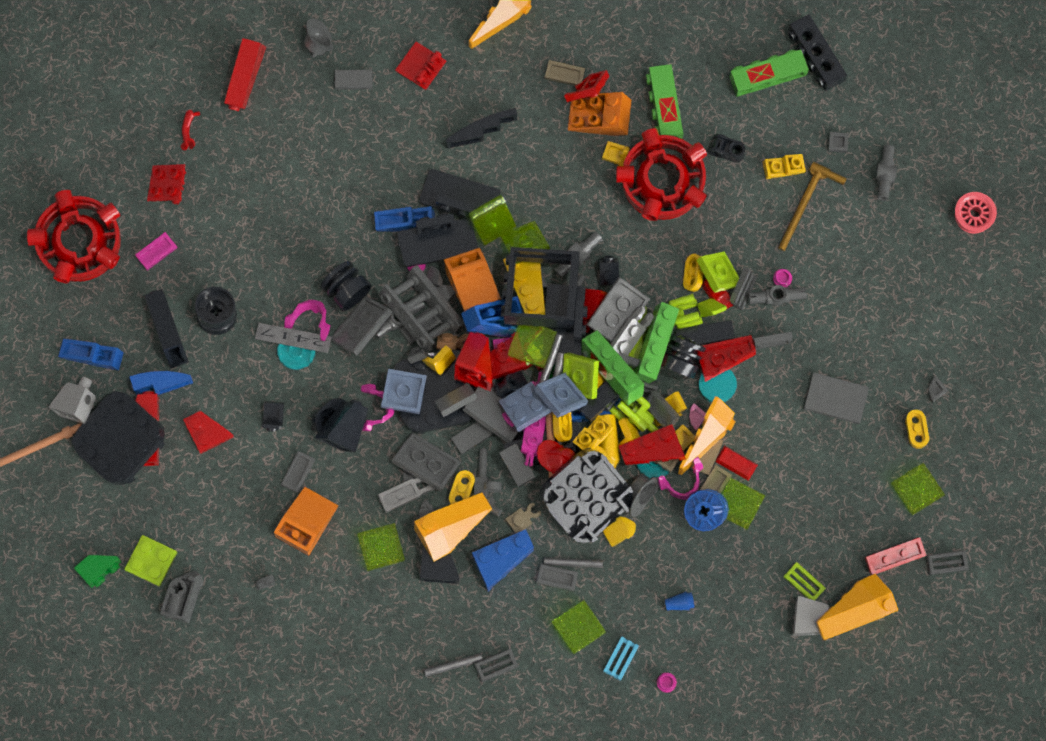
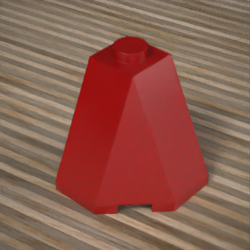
[454,332,492,392]

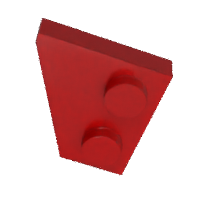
[564,70,609,102]
[183,411,234,454]

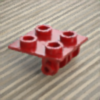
[395,42,447,90]
[147,164,186,205]

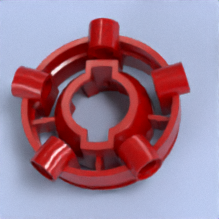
[616,128,707,221]
[27,190,121,284]

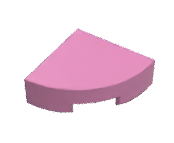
[689,404,706,430]

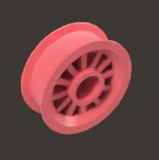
[955,192,997,234]

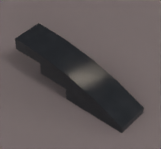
[446,108,517,149]

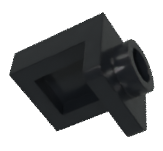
[599,255,619,285]
[262,401,285,431]

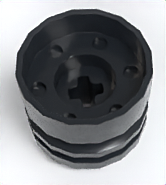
[320,261,372,312]
[195,286,237,335]
[661,334,706,378]

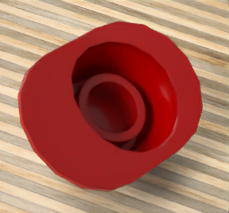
[537,440,576,474]

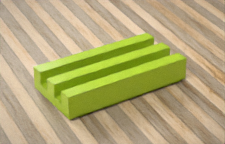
[784,562,826,601]

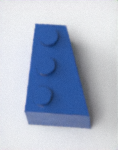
[461,296,531,338]
[472,529,534,591]

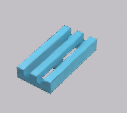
[603,637,639,681]

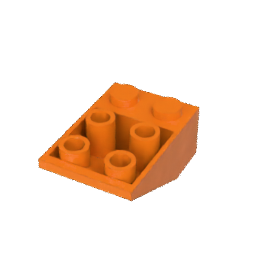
[568,92,632,136]
[444,248,501,312]
[274,487,338,556]

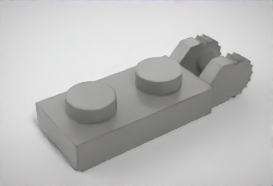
[610,306,654,356]
[378,478,435,513]

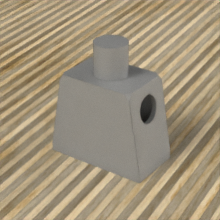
[49,377,96,424]
[792,596,829,636]

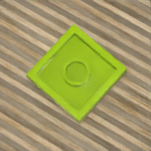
[696,251,739,293]
[563,353,599,399]
[124,535,178,587]

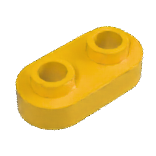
[683,254,703,292]
[905,410,929,449]
[552,412,572,442]
[449,470,475,504]

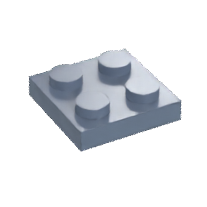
[381,369,427,414]
[534,373,588,418]
[499,381,551,432]

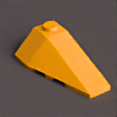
[469,0,532,49]
[678,396,736,475]
[414,493,492,562]
[816,574,898,640]

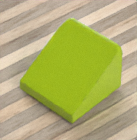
[698,299,727,317]

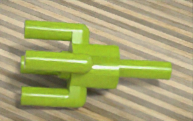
[646,294,703,329]
[609,396,659,432]

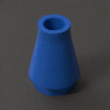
[665,591,695,611]

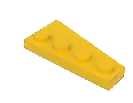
[503,247,545,315]

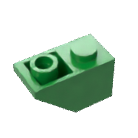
[74,555,121,588]

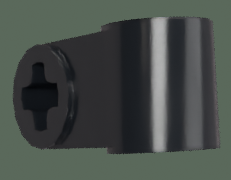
[708,134,746,163]
[494,371,528,398]

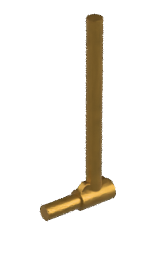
[778,161,847,251]

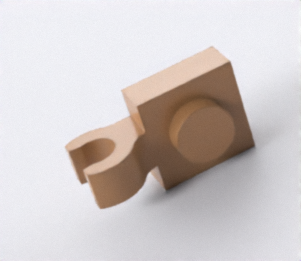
[437,333,469,350]

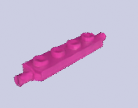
[521,372,546,466]

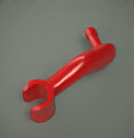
[181,110,200,150]

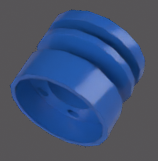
[684,488,729,531]

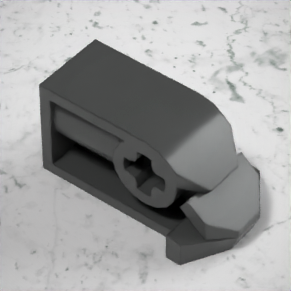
[160,571,203,624]

